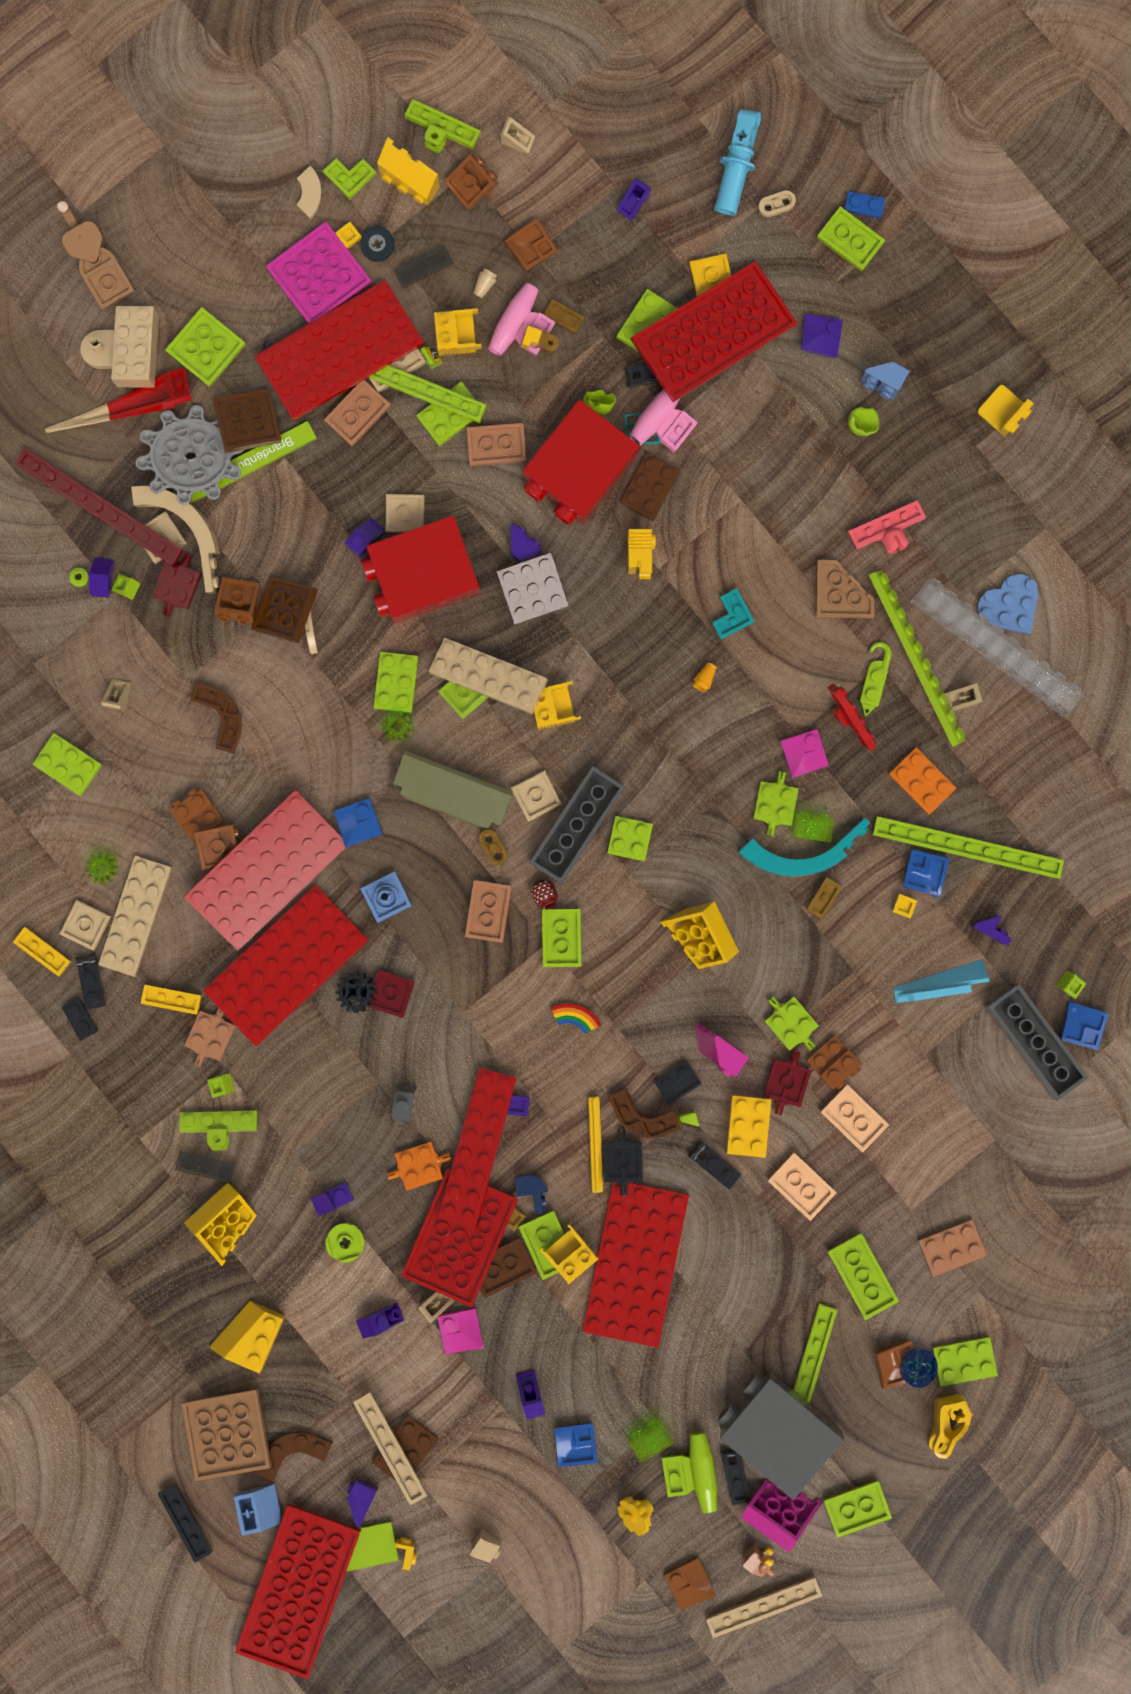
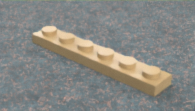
[353,1391,428,1505]
[706,1576,822,1638]

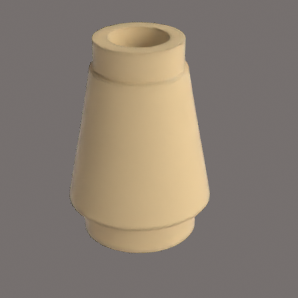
[473,268,497,299]

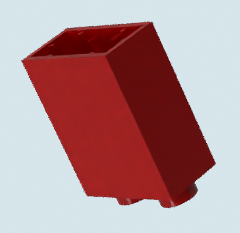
[522,399,640,526]
[360,515,481,624]

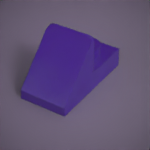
[616,178,652,221]
[971,916,1012,946]
[311,1182,354,1216]

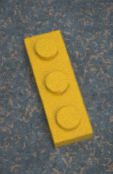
[13,927,72,977]
[140,985,202,1015]

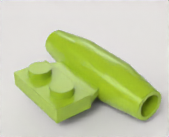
[662,1431,717,1513]

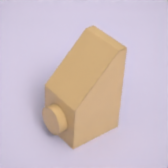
[470,1529,502,1563]

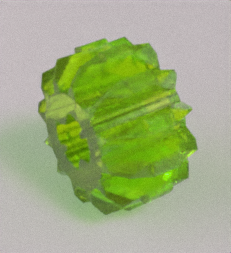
[381,711,414,743]
[85,852,119,885]

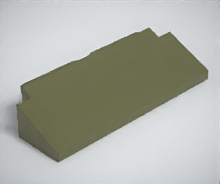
[393,750,513,829]

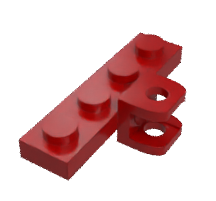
[827,683,876,751]

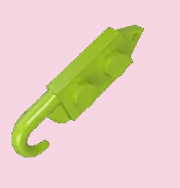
[859,642,892,717]

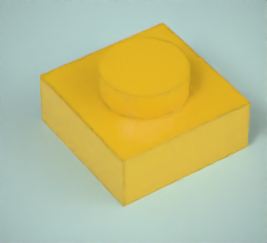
[335,222,362,249]
[892,894,917,919]

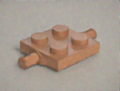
[184,1008,235,1068]

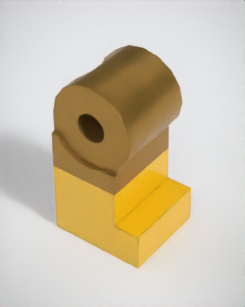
[520,326,559,354]

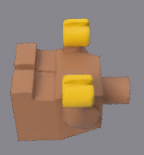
[742,1543,775,1577]

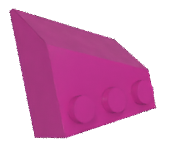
[695,1023,749,1078]
[741,1480,823,1553]

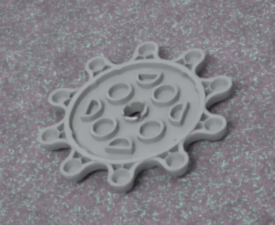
[136,405,244,505]

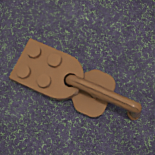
[57,201,135,311]

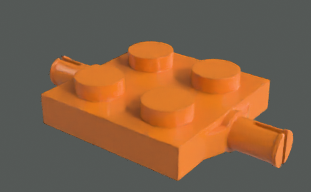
[387,1142,452,1191]

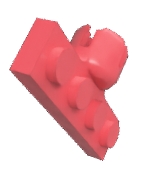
[848,500,926,554]

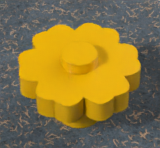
[617,1496,654,1536]

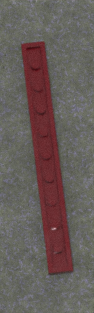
[15,448,183,567]

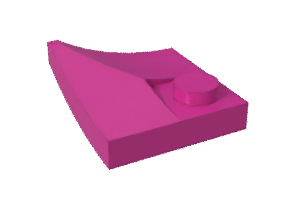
[781,729,829,778]
[437,1307,484,1355]

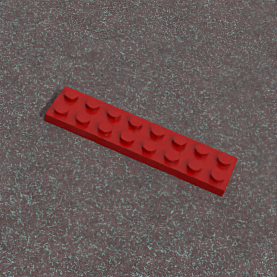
[438,1068,517,1229]

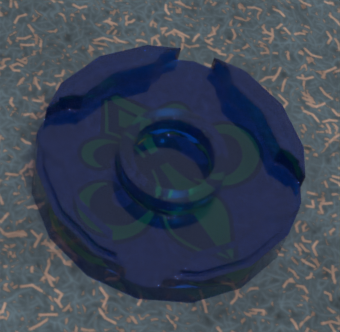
[900,1348,938,1388]

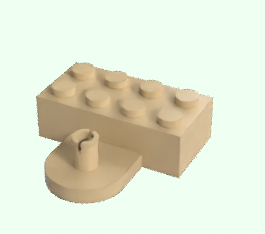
[80,306,159,387]

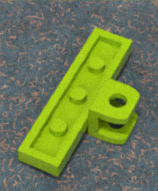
[405,99,481,153]
[179,1111,258,1151]

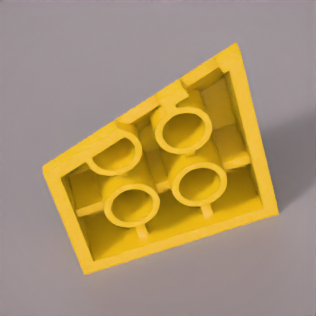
[377,137,440,206]
[660,901,739,969]
[184,1183,257,1266]
[209,1301,285,1374]

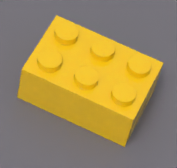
[726,1094,771,1158]

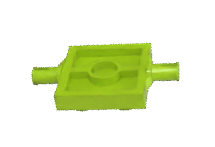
[754,771,799,837]
[765,996,819,1051]

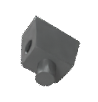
[391,1084,417,1124]

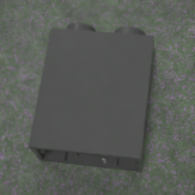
[717,1370,844,1500]

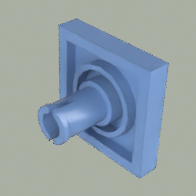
[360,871,412,923]

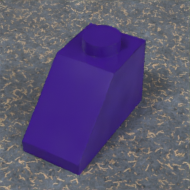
[345,518,386,559]
[516,1370,546,1419]
[346,1477,378,1527]

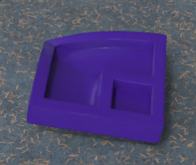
[800,314,843,359]

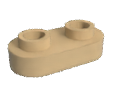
[758,191,796,218]

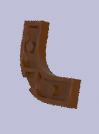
[191,682,242,754]
[608,1088,683,1138]
[256,1431,333,1482]

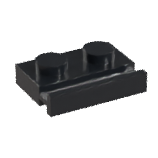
[654,1060,701,1105]

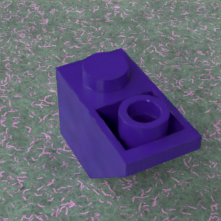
[510,524,541,562]
[356,1303,405,1339]

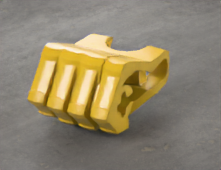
[928,1393,972,1459]

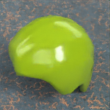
[583,389,616,416]
[848,407,879,436]

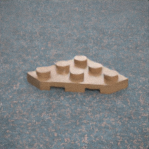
[816,560,874,619]

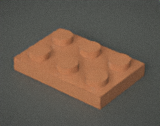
[324,380,391,447]
[467,423,527,467]
[465,880,512,943]
[918,1219,987,1277]

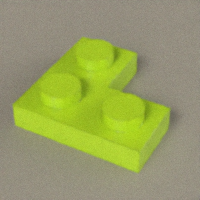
[323,158,377,200]

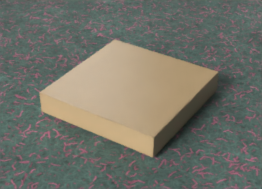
[386,494,425,533]
[145,511,187,564]
[511,770,562,822]
[59,900,112,951]

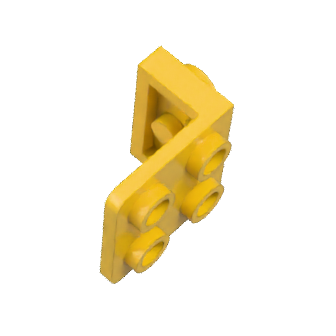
[978,385,1034,437]

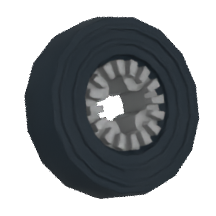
[360,226,395,262]

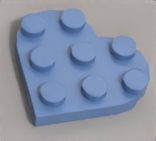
[977,574,1038,635]

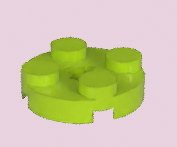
[326,1223,365,1263]

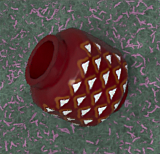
[530,880,559,909]

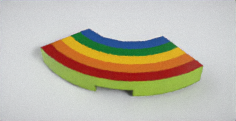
[551,1004,602,1034]

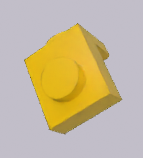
[395,1537,417,1571]

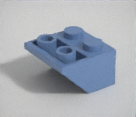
[860,362,910,400]
[234,1483,282,1536]

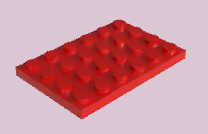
[401,1168,519,1308]

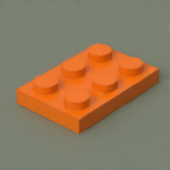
[888,747,956,815]

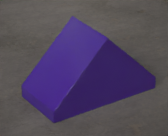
[89,558,114,598]

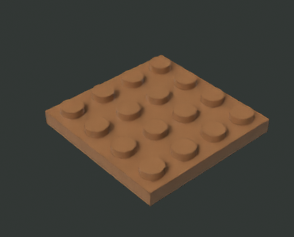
[182,1389,272,1481]

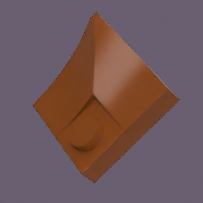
[504,219,558,272]
[874,1339,922,1389]
[663,1556,716,1611]

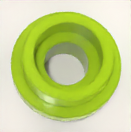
[69,568,89,587]

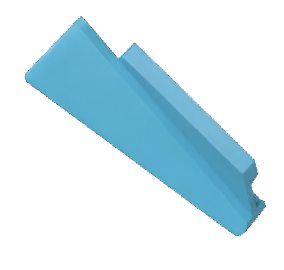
[893,960,990,1003]

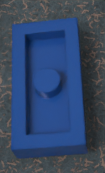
[845,191,885,219]

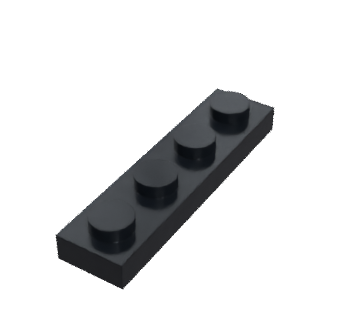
[158,1483,213,1562]

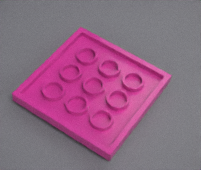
[265,221,372,324]

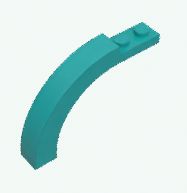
[737,818,870,877]

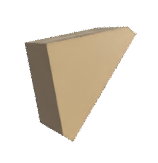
[501,117,535,153]
[101,679,131,712]
[945,683,983,711]
[418,1292,455,1323]

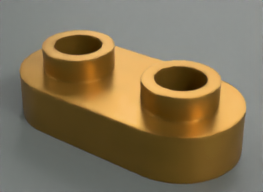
[479,829,508,866]

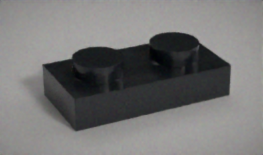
[62,998,98,1041]

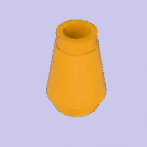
[693,662,717,692]

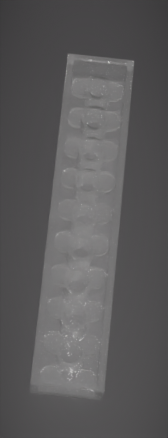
[910,578,1084,716]

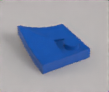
[333,798,383,848]
[903,850,950,898]
[1060,1001,1109,1050]
[554,1423,598,1467]

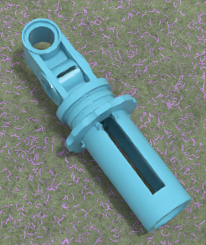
[714,109,761,216]

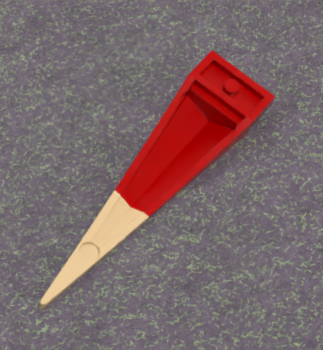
[45,367,192,433]

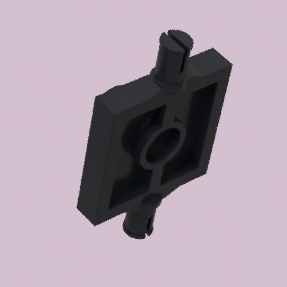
[603,1129,643,1196]

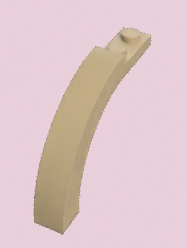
[131,486,220,594]

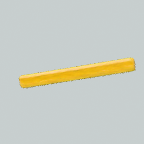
[588,1096,603,1193]

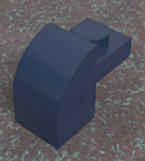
[514,1174,548,1214]

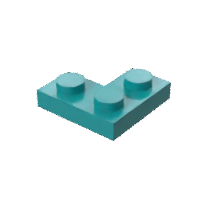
[712,588,755,640]

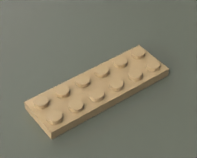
[429,638,548,714]
[98,856,172,977]

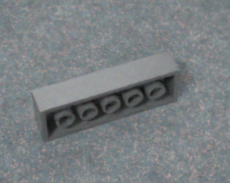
[529,766,625,885]
[984,984,1089,1101]

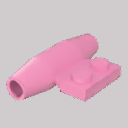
[488,283,556,356]
[628,389,697,453]

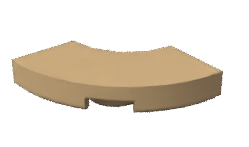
[297,166,321,220]
[305,611,318,654]

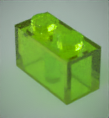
[791,811,834,843]
[628,1420,674,1463]

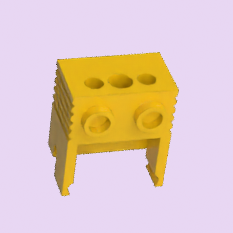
[434,308,482,356]
[628,529,656,580]
[534,681,581,730]
[540,1223,598,1285]

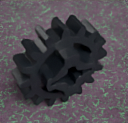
[335,971,377,1013]

